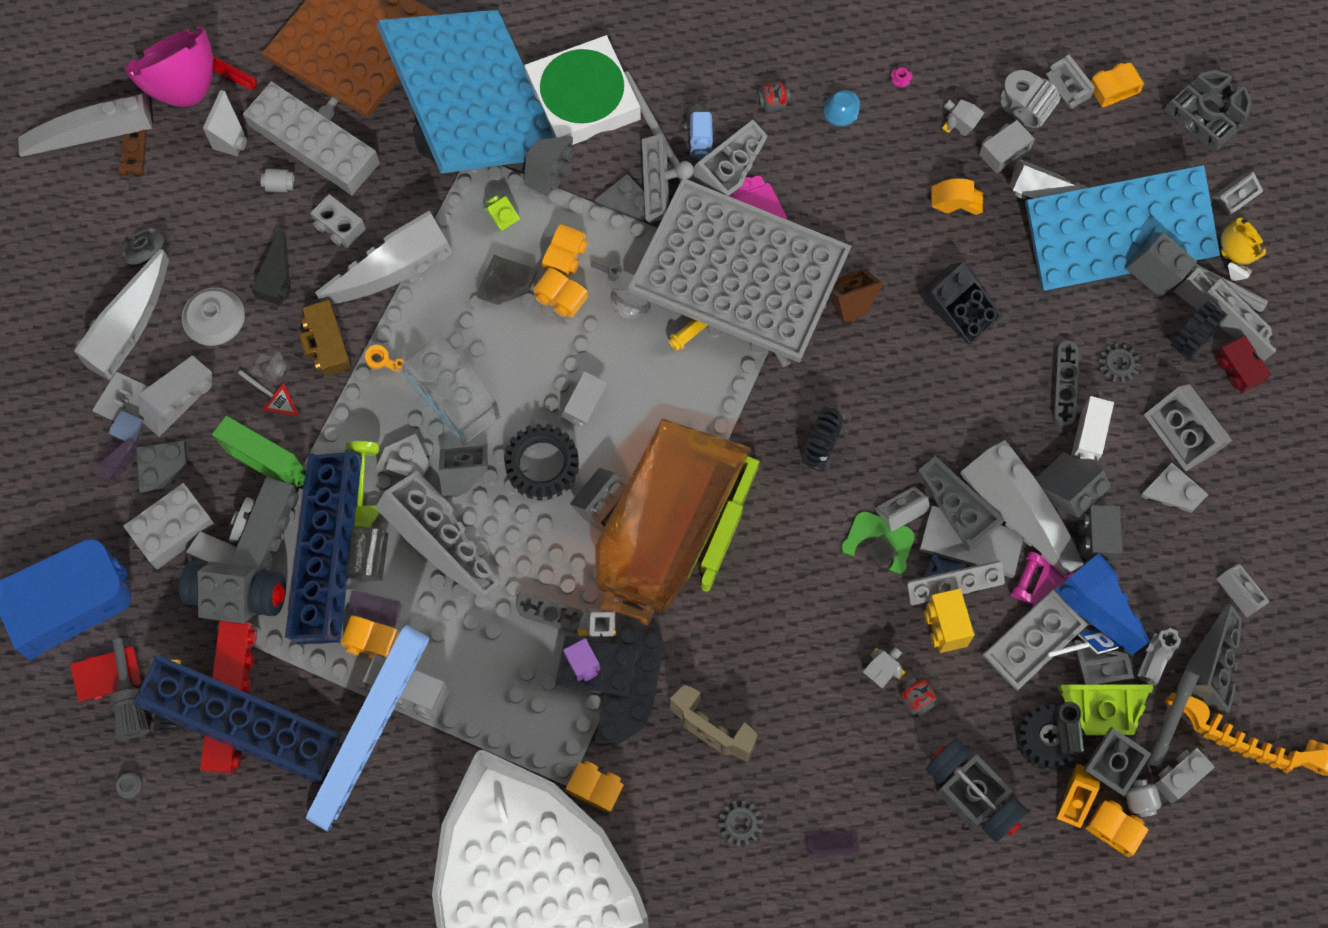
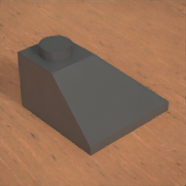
[439,445,488,497]
[1084,727,1151,796]

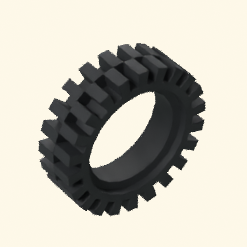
[504,424,579,500]

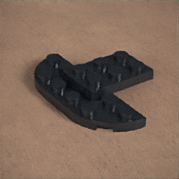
[555,600,663,746]

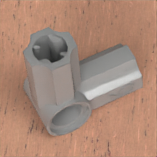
[1137,628,1181,685]

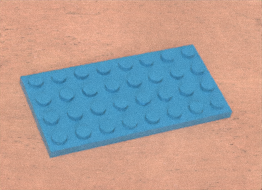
[1025,165,1220,291]

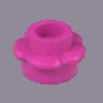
[891,67,912,87]

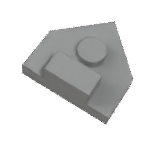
[376,434,430,480]

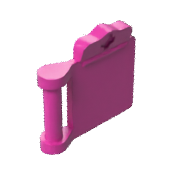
[729,176,787,220]
[1011,552,1078,614]

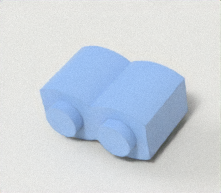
[690,112,713,160]

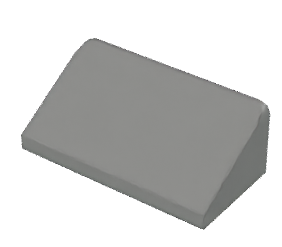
[1212,172,1263,216]
[875,486,930,531]
[1217,563,1270,617]

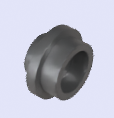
[116,773,142,799]

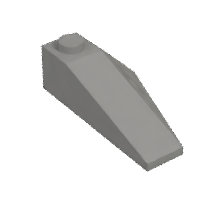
[689,120,767,196]

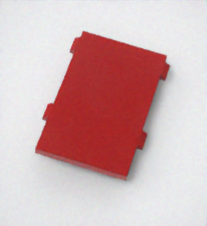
[70,645,142,703]

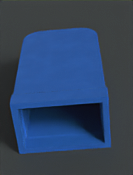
[0,540,132,660]

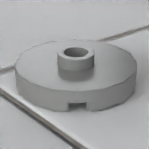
[229,497,256,544]

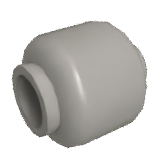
[1125,779,1162,817]

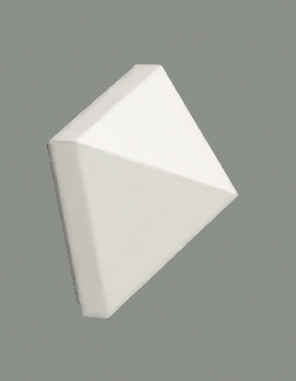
[1228,261,1252,281]

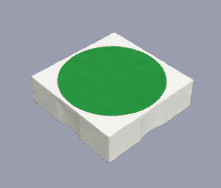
[524,35,641,145]

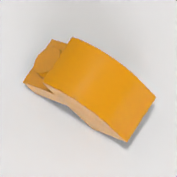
[932,179,983,215]

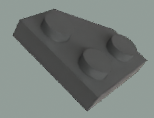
[137,441,187,494]

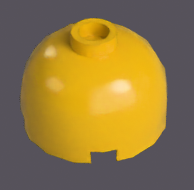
[1221,217,1266,265]

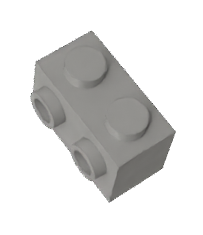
[979,120,1034,174]
[1155,748,1215,804]

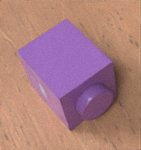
[563,638,600,681]

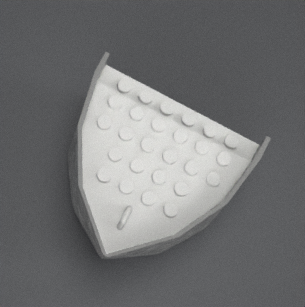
[432,750,649,928]

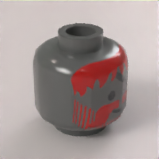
[757,81,791,112]
[900,678,937,717]

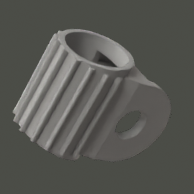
[1000,70,1061,128]

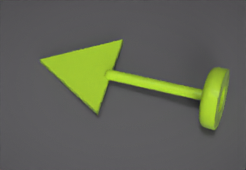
[346,441,380,546]

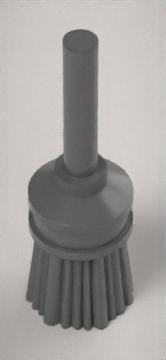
[111,638,150,739]

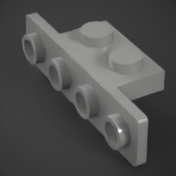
[907,561,1005,605]

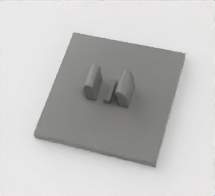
[92,372,148,422]

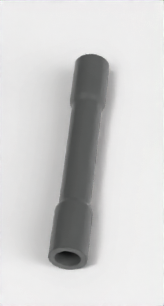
[1147,670,1199,768]

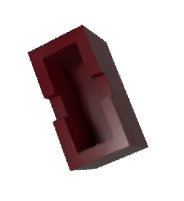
[1216,336,1271,394]

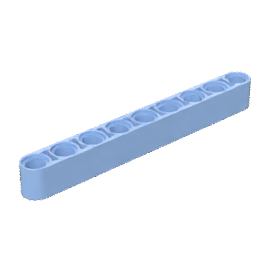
[306,625,429,832]

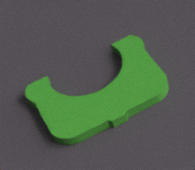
[842,512,914,575]

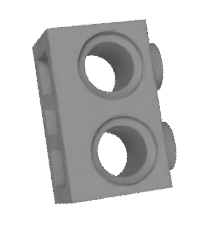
[311,194,366,248]

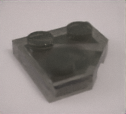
[476,255,537,305]

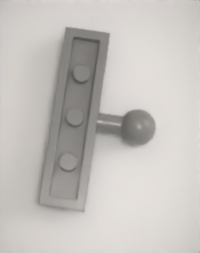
[642,134,694,223]

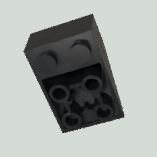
[919,262,1002,346]

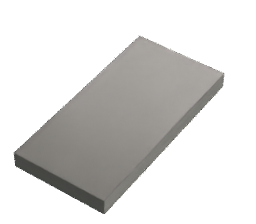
[919,506,1024,578]
[982,589,1088,691]

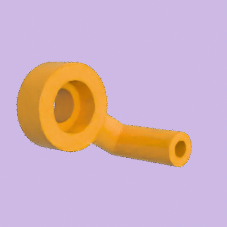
[364,345,404,372]

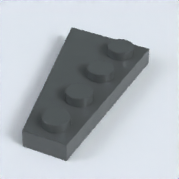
[918,456,1004,551]

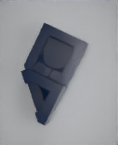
[924,554,966,577]

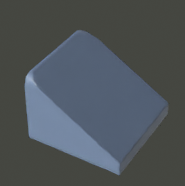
[109,410,144,442]

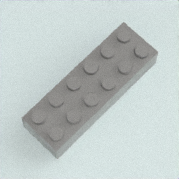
[243,81,380,195]

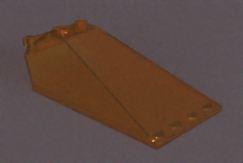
[596,418,750,625]

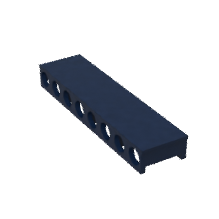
[285,450,362,645]
[132,654,342,785]

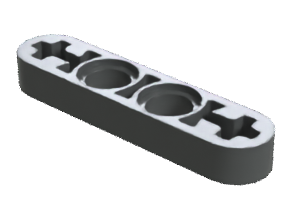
[1053,341,1079,428]

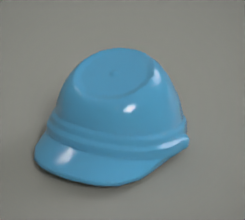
[823,90,860,126]

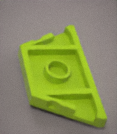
[1058,685,1153,736]

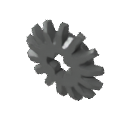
[1098,344,1141,383]
[718,801,764,846]

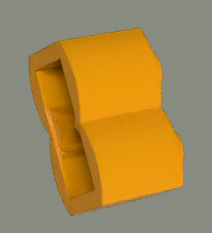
[1091,63,1144,107]
[542,224,588,278]
[533,267,588,318]
[340,615,399,660]
[565,761,624,814]
[1085,801,1148,857]

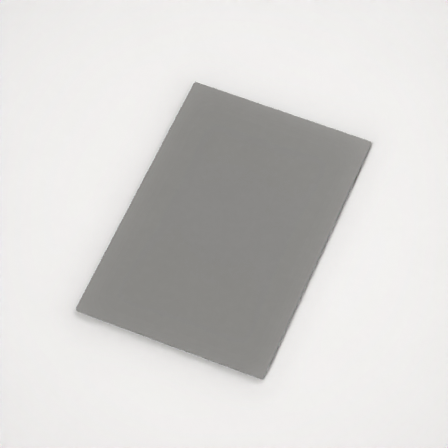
[217,165,769,786]

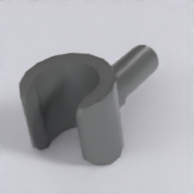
[590,261,622,281]

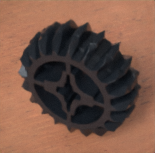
[802,407,845,471]

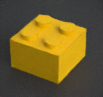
[924,589,974,653]

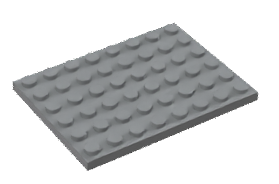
[628,179,851,363]

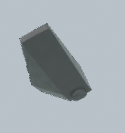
[1181,604,1242,714]

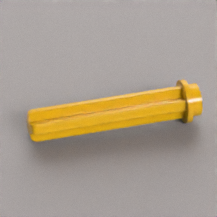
[668,319,708,351]

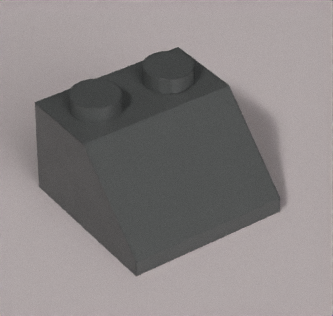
[1125,232,1197,297]

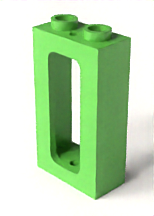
[212,416,306,489]

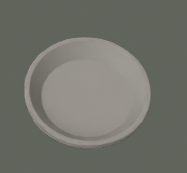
[182,288,245,346]

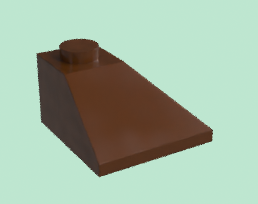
[829,268,882,322]

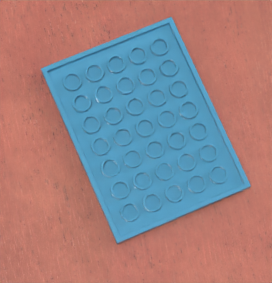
[377,10,554,173]

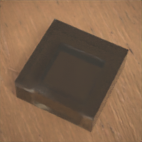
[865,534,899,568]

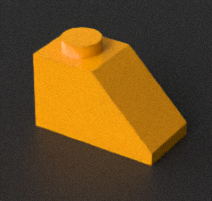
[1057,764,1100,828]

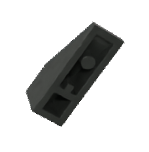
[251,230,291,306]

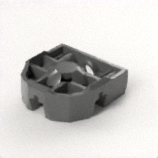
[1164,70,1252,153]

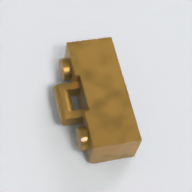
[299,300,352,377]

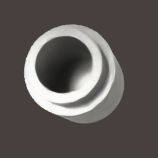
[261,169,295,192]

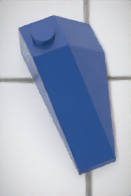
[1055,553,1150,655]

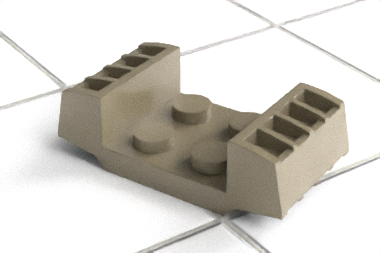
[670,685,758,762]

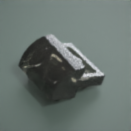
[346,526,388,581]

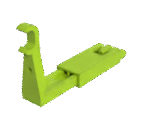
[688,431,760,592]

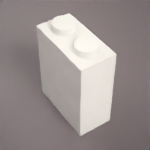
[1071,396,1114,466]

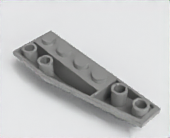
[74,249,169,380]

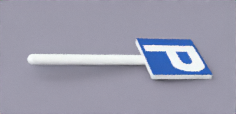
[1048,629,1119,657]

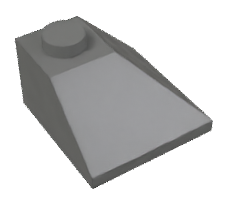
[203,90,247,156]

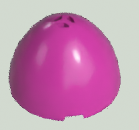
[124,26,214,107]

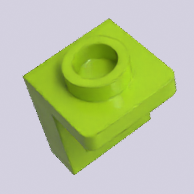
[483,195,520,231]

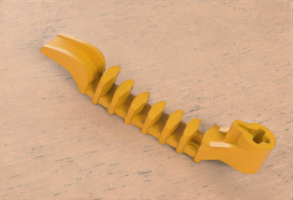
[1164,693,1328,776]

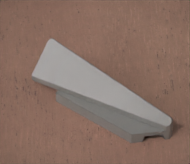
[1173,267,1276,361]

